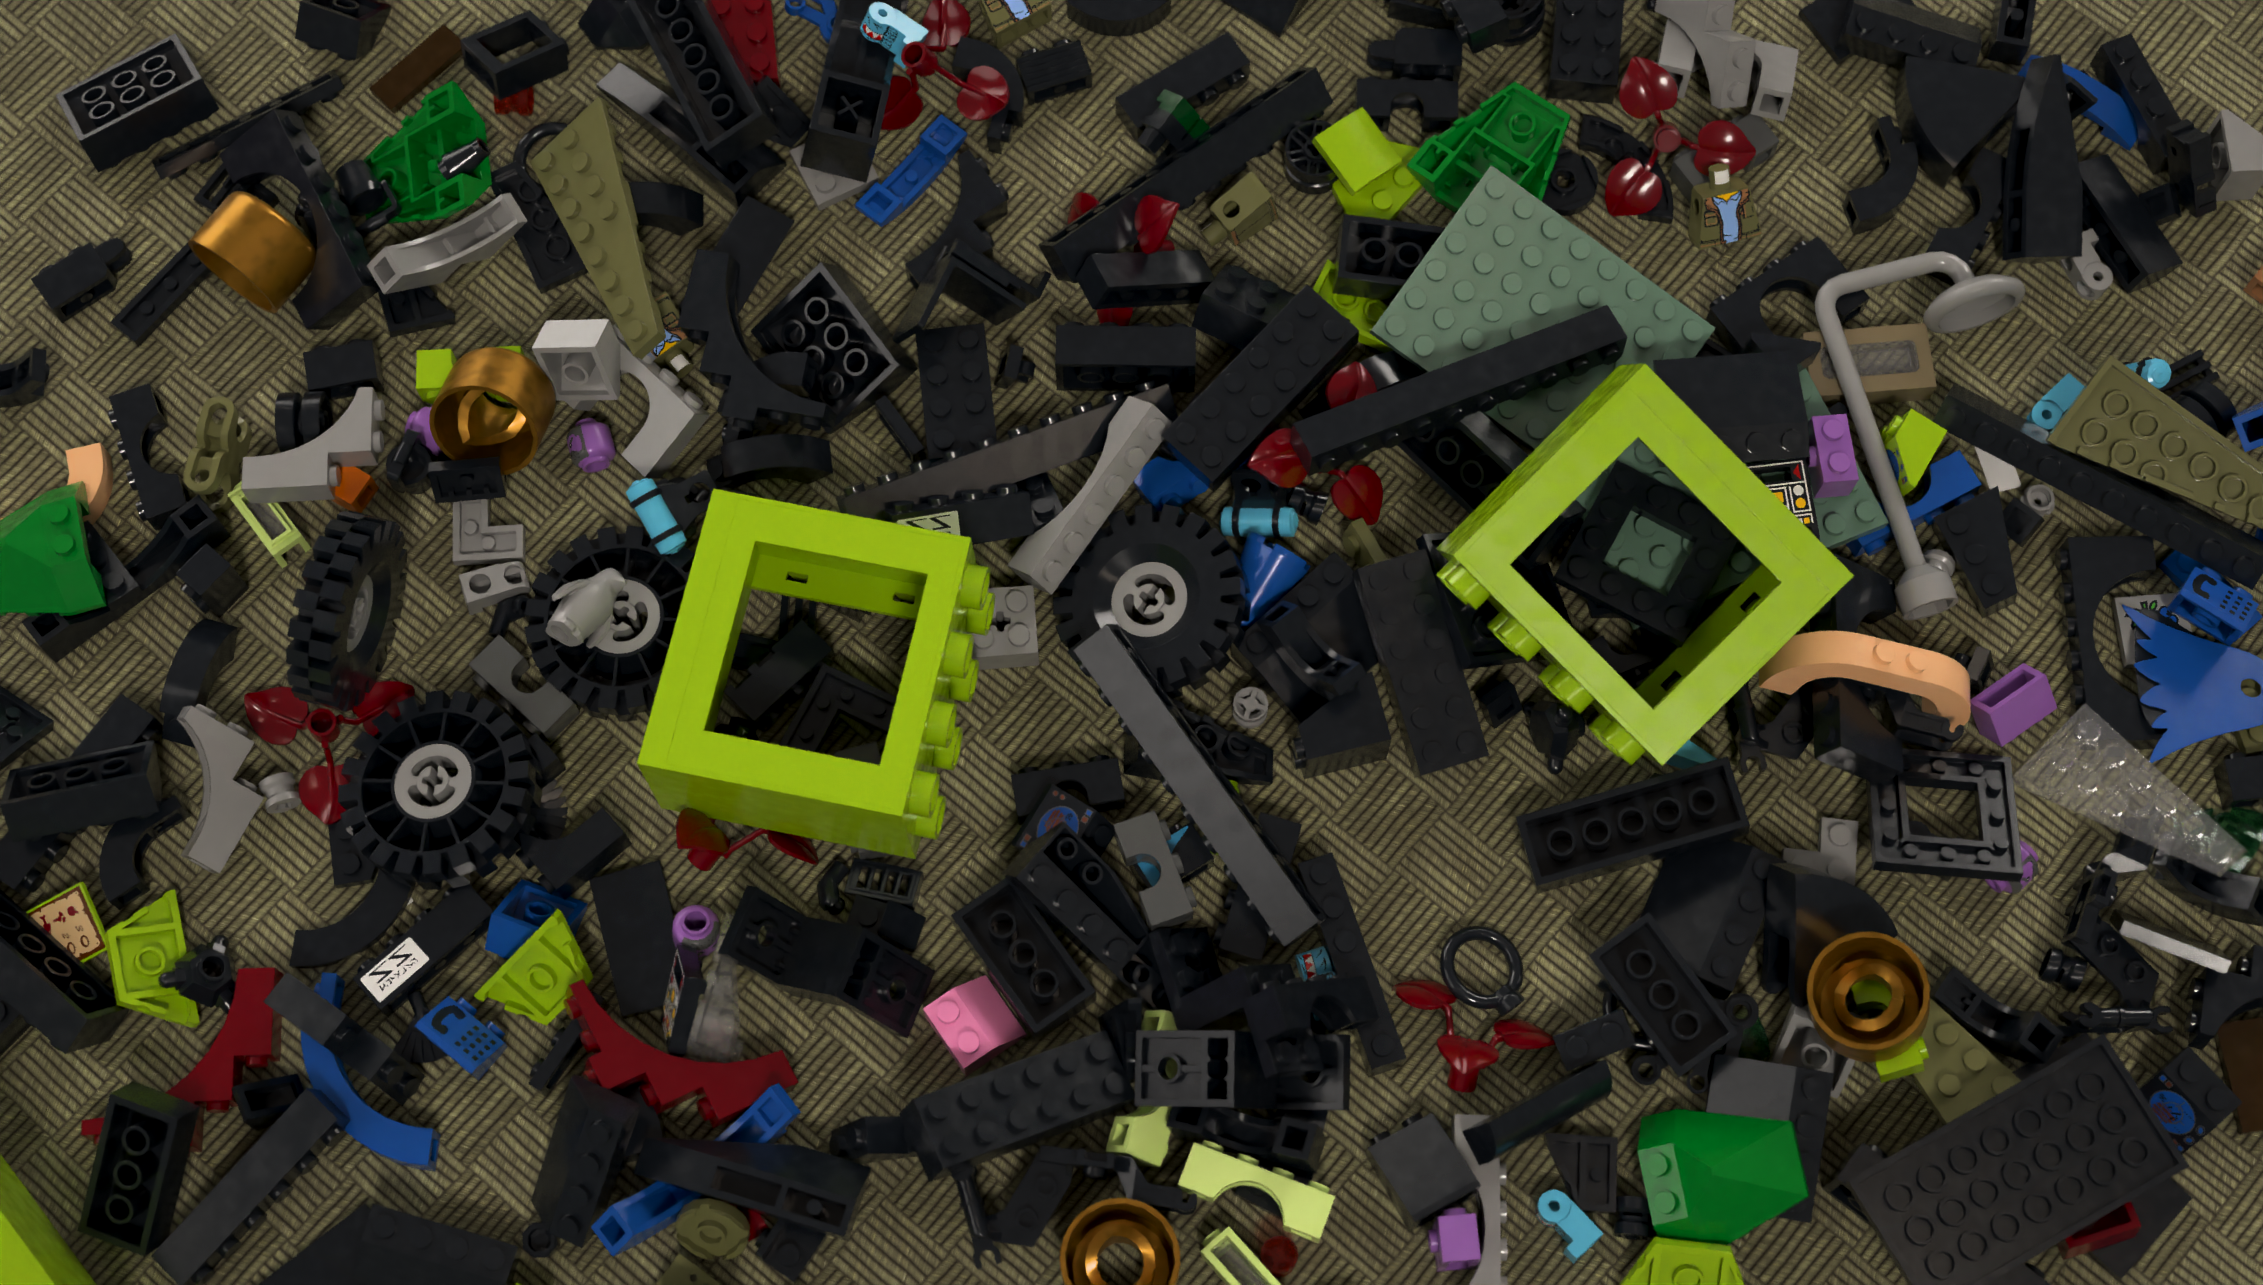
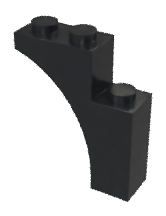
[905,149,1009,294]
[2184,944,2263,1050]
[263,972,426,1106]
[829,1116,918,1164]

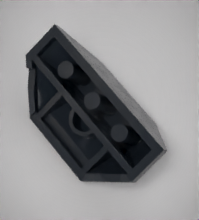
[578,0,650,50]

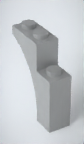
[1655,0,1756,109]
[367,193,527,294]
[241,387,385,504]
[177,704,264,874]

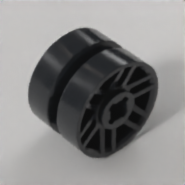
[1283,120,1339,195]
[2172,380,2237,438]
[275,391,333,453]

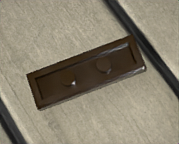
[369,24,462,114]

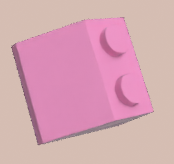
[923,975,1027,1077]

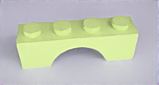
[1105,1010,1178,1167]
[1178,1140,1335,1243]

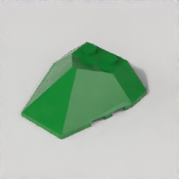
[363,81,492,224]
[1406,82,1571,213]
[0,481,106,616]
[1637,1109,1810,1245]

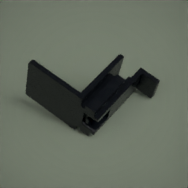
[892,238,1051,344]

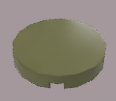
[675,1198,750,1260]

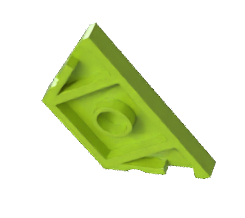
[1332,141,1423,220]
[104,890,200,1028]
[474,909,594,1026]
[1620,1237,1745,1285]

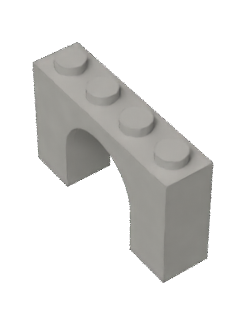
[1657,19,1799,122]
[565,323,710,478]

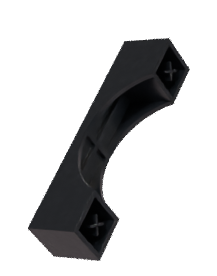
[800,0,909,183]

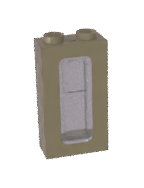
[1800,323,1937,408]

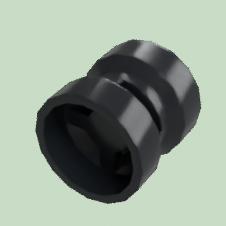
[1287,483,1329,526]
[2038,946,2088,993]
[1613,1196,1652,1240]

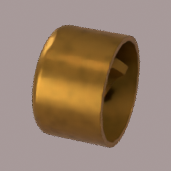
[188,191,316,314]
[429,347,556,475]
[1807,932,1930,1062]
[1060,1198,1180,1285]

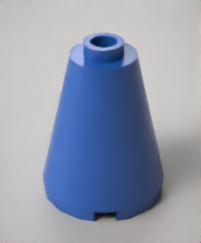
[1240,532,1311,632]

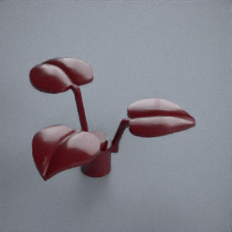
[881,0,1010,131]
[1605,56,1756,216]
[1067,192,1180,326]
[1247,361,1383,525]
[244,681,415,825]
[676,808,819,871]
[1391,980,1556,1093]

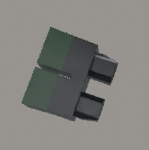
[1137,89,1210,164]

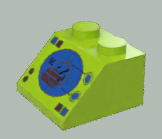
[1879,408,1947,497]

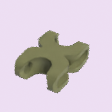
[183,396,252,513]

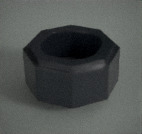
[522,1222,560,1258]

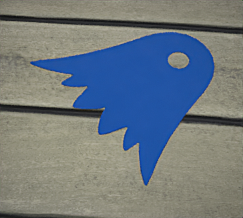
[2122,605,2263,764]

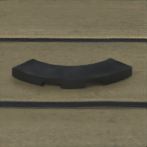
[1578,114,1674,224]
[289,869,416,969]

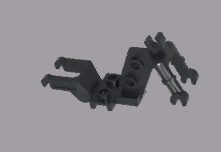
[1726,678,1964,775]
[2057,806,2173,1038]
[950,1145,1197,1270]

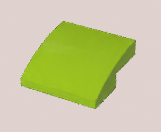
[1311,107,1402,196]

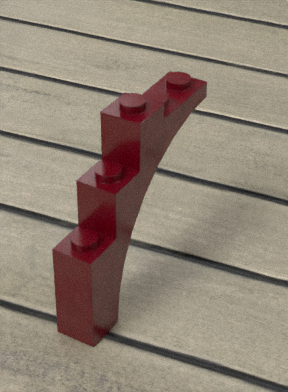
[81,967,284,1158]
[563,979,798,1129]

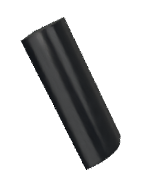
[2079,154,2183,294]
[679,196,795,315]
[1462,1059,1612,1165]

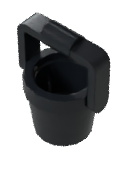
[335,160,402,237]
[386,429,433,495]

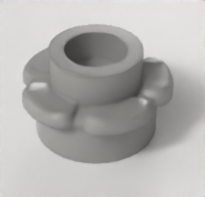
[2020,484,2055,517]

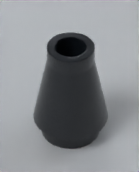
[438,138,491,180]

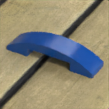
[2018,54,2138,151]
[855,114,967,227]

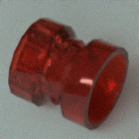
[494,86,534,117]
[1259,1235,1298,1278]

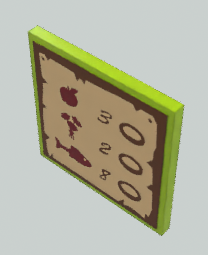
[26,882,107,963]

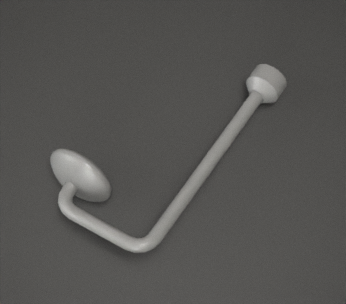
[1814,251,2026,620]

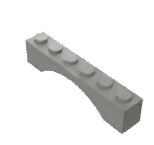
[1007,396,1172,595]
[1451,1114,1508,1285]

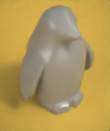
[545,567,627,649]

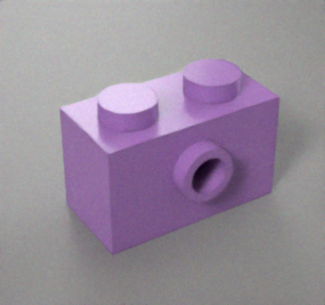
[1806,414,1859,498]
[1970,663,2057,747]
[1428,1208,1481,1272]

